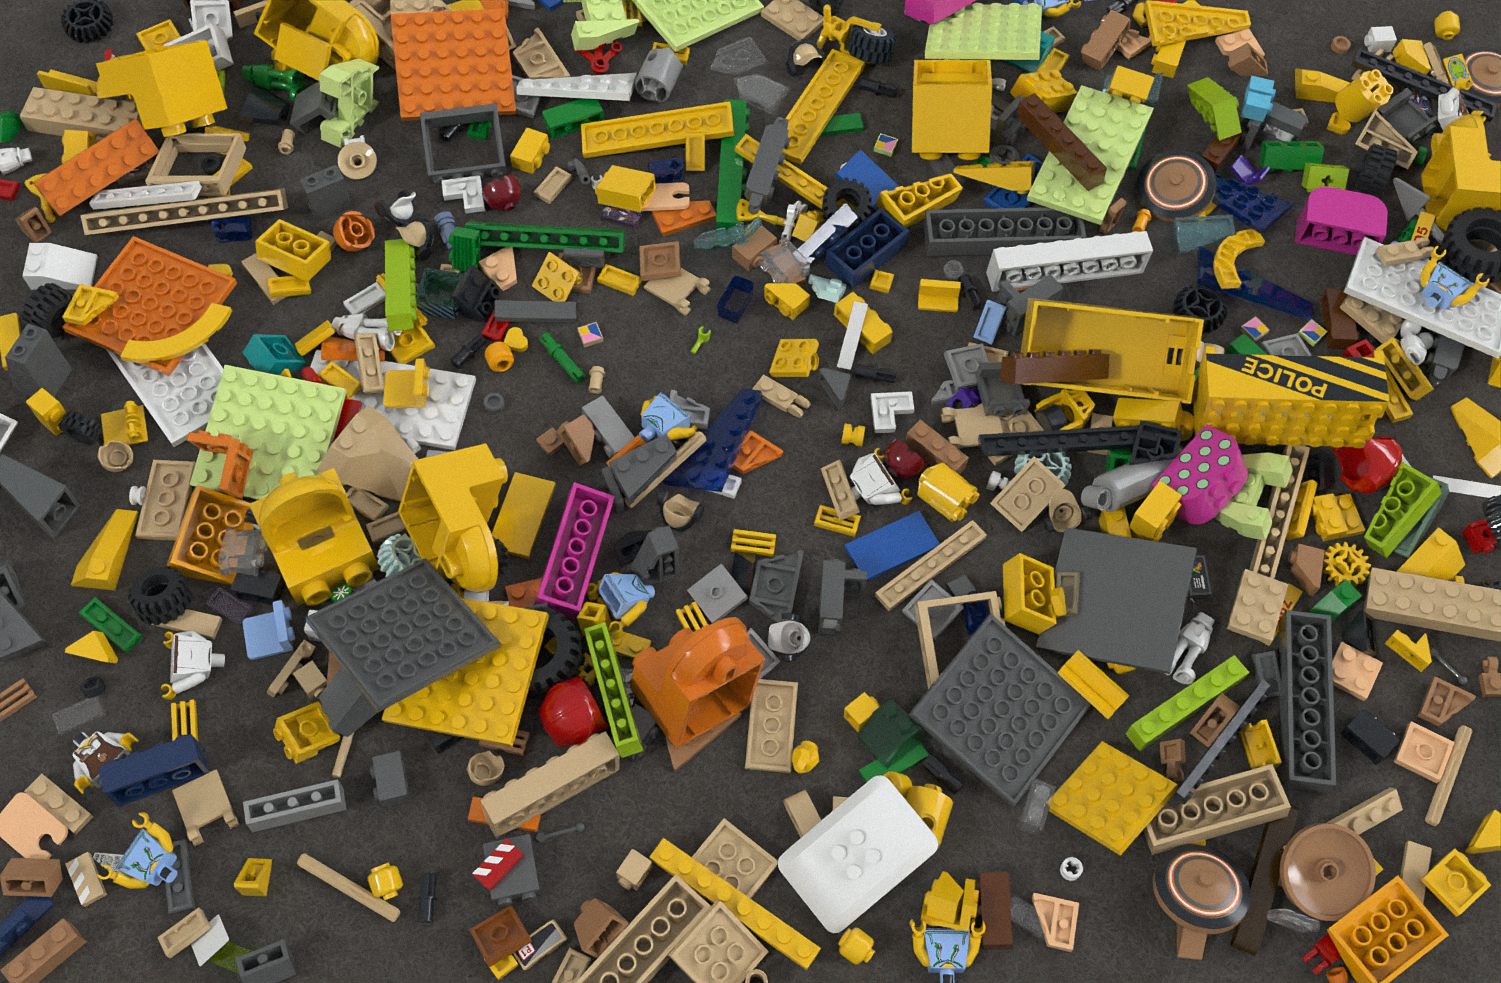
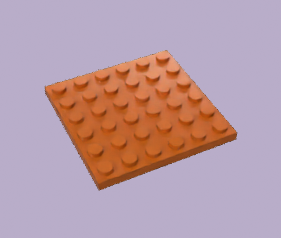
[391,8,516,121]
[63,236,237,376]

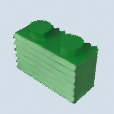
[448,227,480,272]

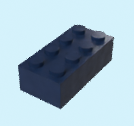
[825,208,909,289]
[98,734,210,807]

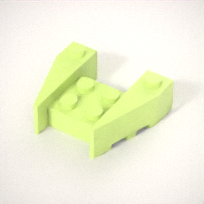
[563,0,639,50]
[319,58,379,148]
[1214,453,1293,541]

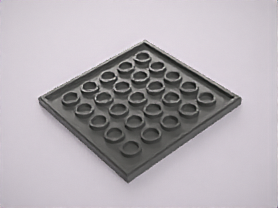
[1036,528,1197,674]
[306,558,500,712]
[908,614,1091,807]

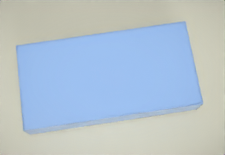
[973,300,1007,345]

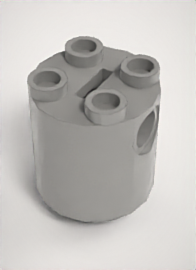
[634,47,683,103]

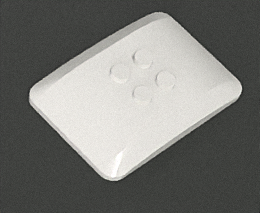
[778,775,938,933]

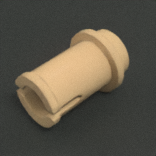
[278,129,295,155]
[588,366,606,394]

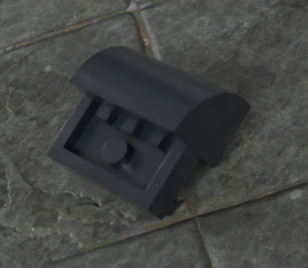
[451,266,504,322]

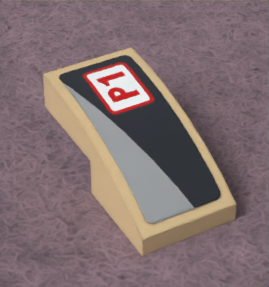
[513,919,568,970]

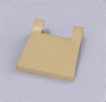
[644,268,711,316]
[941,407,1003,449]
[172,769,240,846]

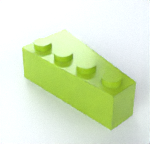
[1364,461,1442,558]

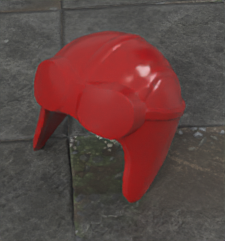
[1331,436,1402,493]
[539,676,611,748]

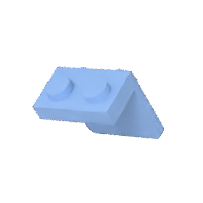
[243,600,295,660]

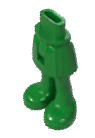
[242,64,306,102]

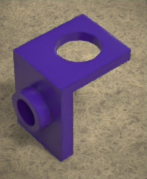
[1230,155,1270,186]
[946,388,982,409]

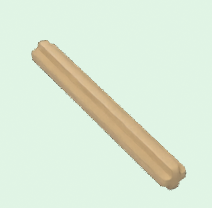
[624,431,707,508]
[1425,725,1472,826]
[297,853,400,922]

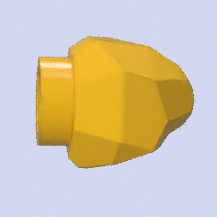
[792,741,819,774]

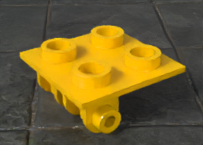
[532,252,582,302]
[101,401,148,445]

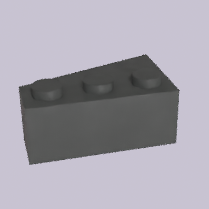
[609,433,677,505]
[631,526,680,586]
[0,591,49,662]

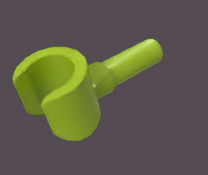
[690,326,711,354]

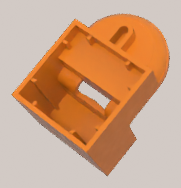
[629,617,765,749]

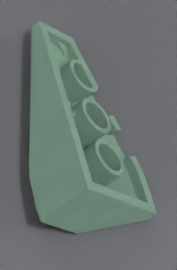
[1392,476,1449,559]

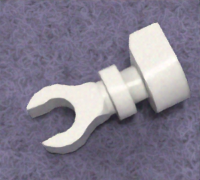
[986,471,1010,491]

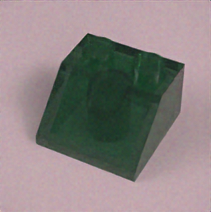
[858,698,922,768]

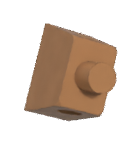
[574,898,629,958]

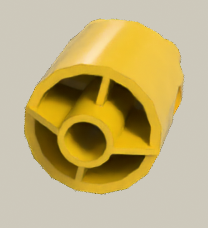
[1335,69,1393,123]
[917,463,980,522]
[906,784,953,849]

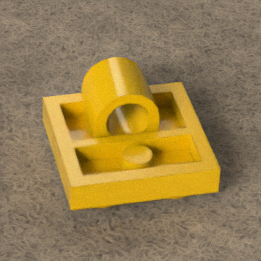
[769,339,819,377]

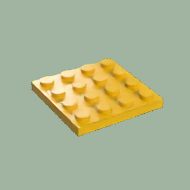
[1045,741,1178,856]

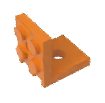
[187,430,254,499]

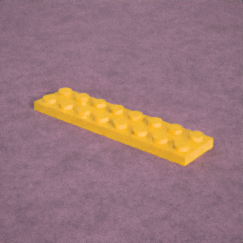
[782,49,865,165]
[581,101,734,158]

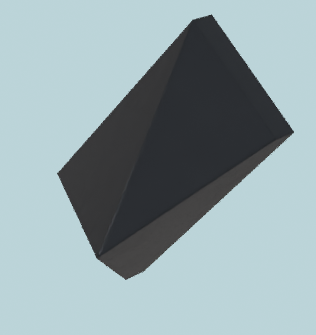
[1304,452,1335,493]
[614,530,652,566]
[731,551,756,594]
[1341,610,1378,658]

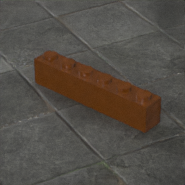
[1017,93,1107,191]
[1001,349,1110,384]

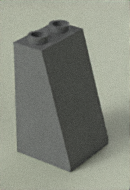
[5,324,72,397]
[0,454,80,539]
[319,667,378,737]

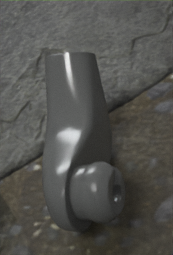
[568,158,591,184]

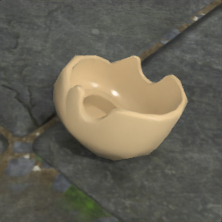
[98,441,133,473]
[467,751,505,786]

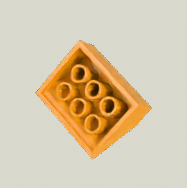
[166,485,254,585]
[1327,876,1449,983]

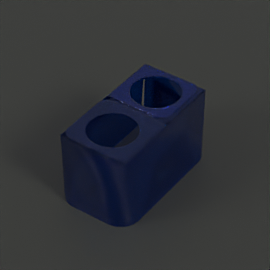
[717,276,754,324]

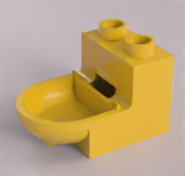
[254,0,379,67]
[96,40,228,137]
[912,59,992,160]
[1421,114,1501,241]
[398,443,508,593]
[249,468,380,606]

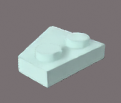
[808,274,847,303]

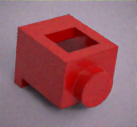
[1341,339,1376,358]
[1462,519,1498,554]

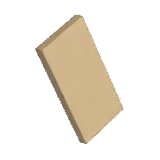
[135,460,196,541]
[745,679,798,773]

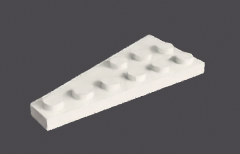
[517,73,637,101]

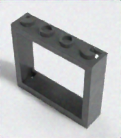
[420,103,507,185]

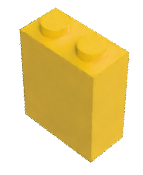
[595,165,656,213]

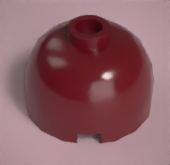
[482,175,522,212]
[884,438,926,479]

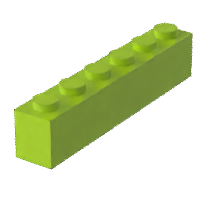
[385,239,417,332]
[584,622,644,758]
[1126,655,1249,752]

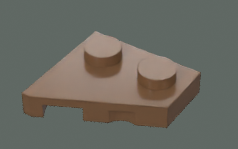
[1418,677,1476,726]

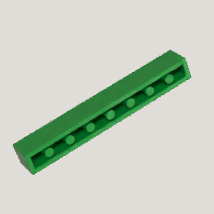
[716,99,750,234]
[465,221,625,253]

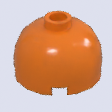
[333,211,375,252]

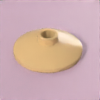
[338,142,377,180]

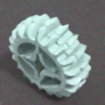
[1014,452,1072,485]
[377,533,422,577]

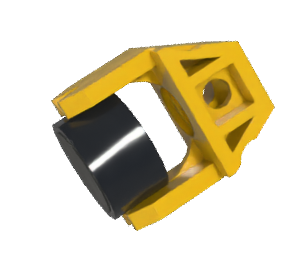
[1034,389,1095,431]

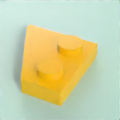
[63,284,119,326]

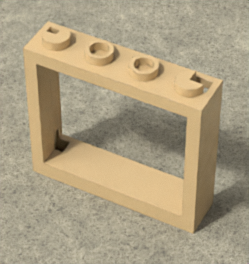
[145,133,246,196]
[914,591,1005,689]

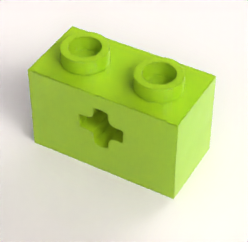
[1301,163,1349,192]

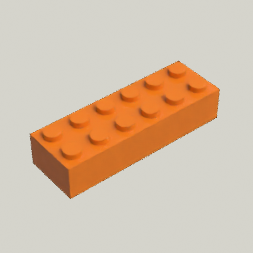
[33,119,159,216]

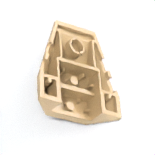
[317,406,418,502]

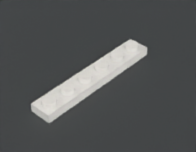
[89,181,202,210]

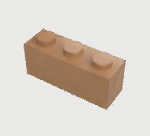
[1081,10,1130,71]
[905,419,969,475]
[0,918,87,983]

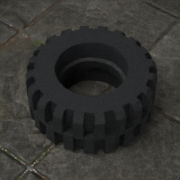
[1440,207,1501,283]
[527,607,585,698]

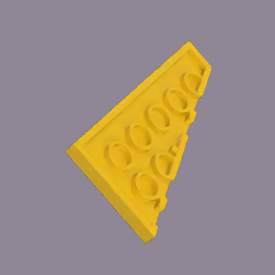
[1144,0,1251,46]

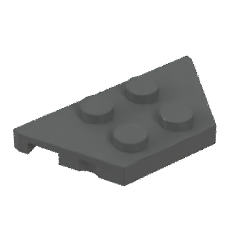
[749,550,804,623]

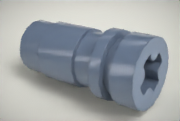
[433,211,456,252]

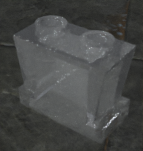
[759,237,810,283]
[218,528,268,576]

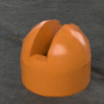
[1326,967,1348,983]

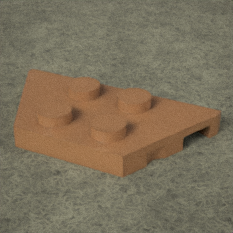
[664,712,742,772]

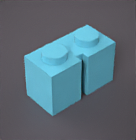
[1241,76,1276,122]

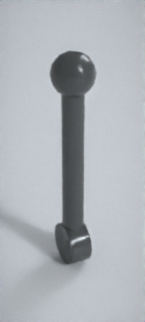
[1430,648,1467,685]
[536,823,585,843]

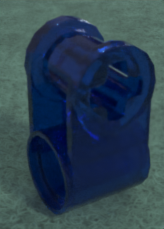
[647,158,685,184]
[211,215,252,243]
[962,591,989,635]

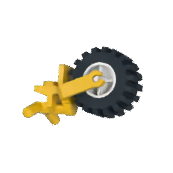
[816,5,897,64]

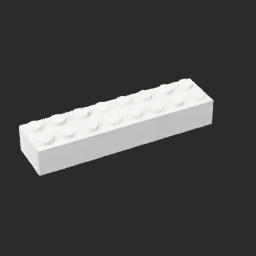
[986,231,1153,292]

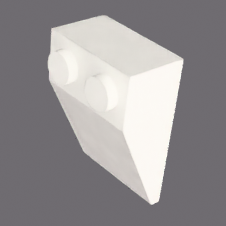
[164,23,234,71]
[23,243,98,290]

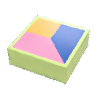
[874,133,898,157]
[1298,319,1328,347]

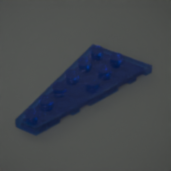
[1212,172,1295,234]
[1197,246,1314,320]
[663,389,763,492]

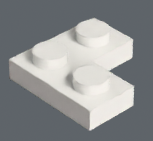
[441,176,485,213]
[870,392,914,433]

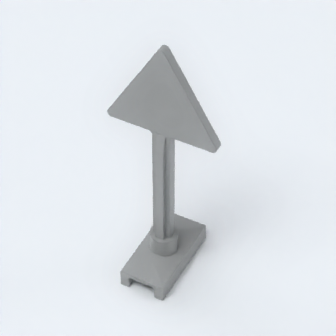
[1393,177,1480,250]

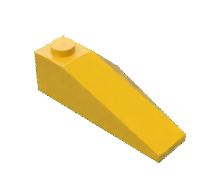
[1295,68,1350,103]
[954,161,1036,194]
[1450,397,1501,479]
[71,509,139,591]
[1396,527,1465,581]

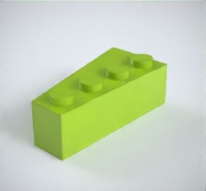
[1187,77,1242,140]

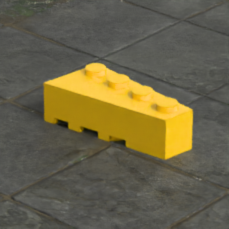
[875,174,963,228]

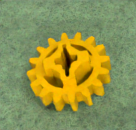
[1322,542,1371,588]

